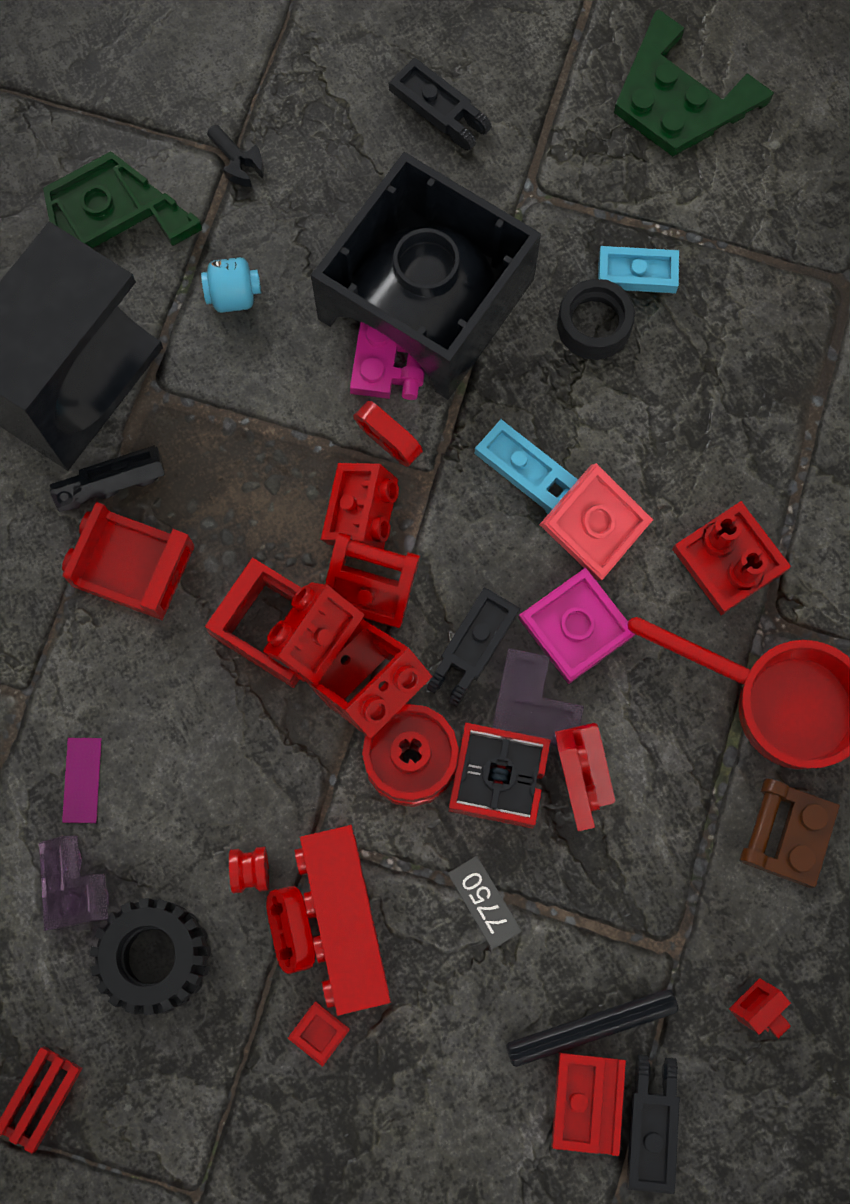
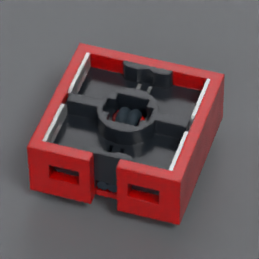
[448,723,551,829]

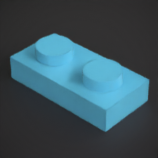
[598,246,679,293]

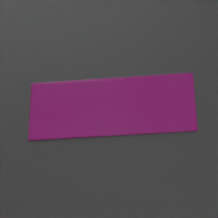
[62,738,102,823]

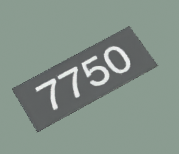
[447,856,522,949]

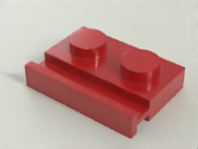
[551,1052,626,1156]

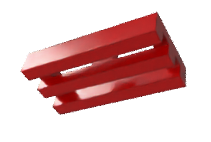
[0,1046,83,1154]

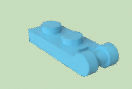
[474,419,578,514]

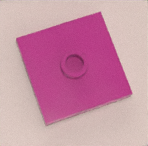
[518,567,636,684]

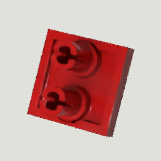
[672,501,791,616]

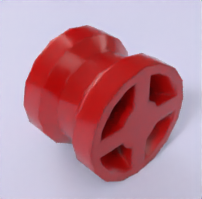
[229,847,269,894]

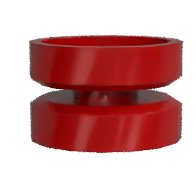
[362,704,459,807]

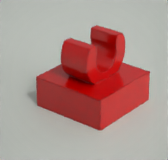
[729,978,791,1039]

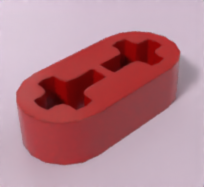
[353,401,423,467]
[266,886,315,974]

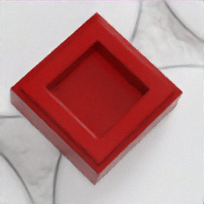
[288,1001,351,1067]

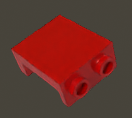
[62,502,195,621]

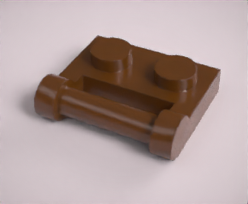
[739,778,840,888]

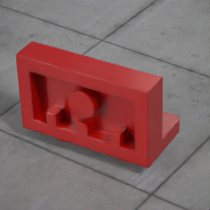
[321,463,399,549]
[263,582,364,686]
[555,723,615,831]

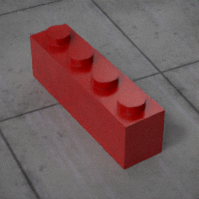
[294,825,391,1016]

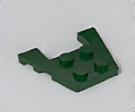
[614,9,774,157]
[43,151,203,248]

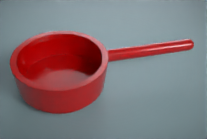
[627,617,850,769]

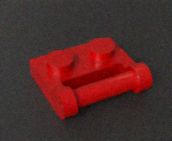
[325,532,420,628]

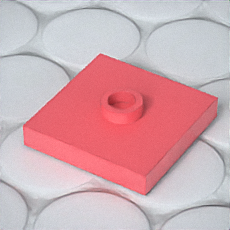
[539,463,653,581]

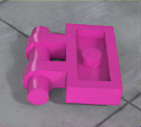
[350,322,425,400]

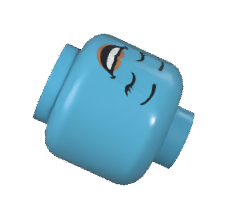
[201,257,261,313]

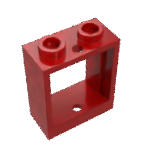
[205,557,305,688]
[304,619,433,739]

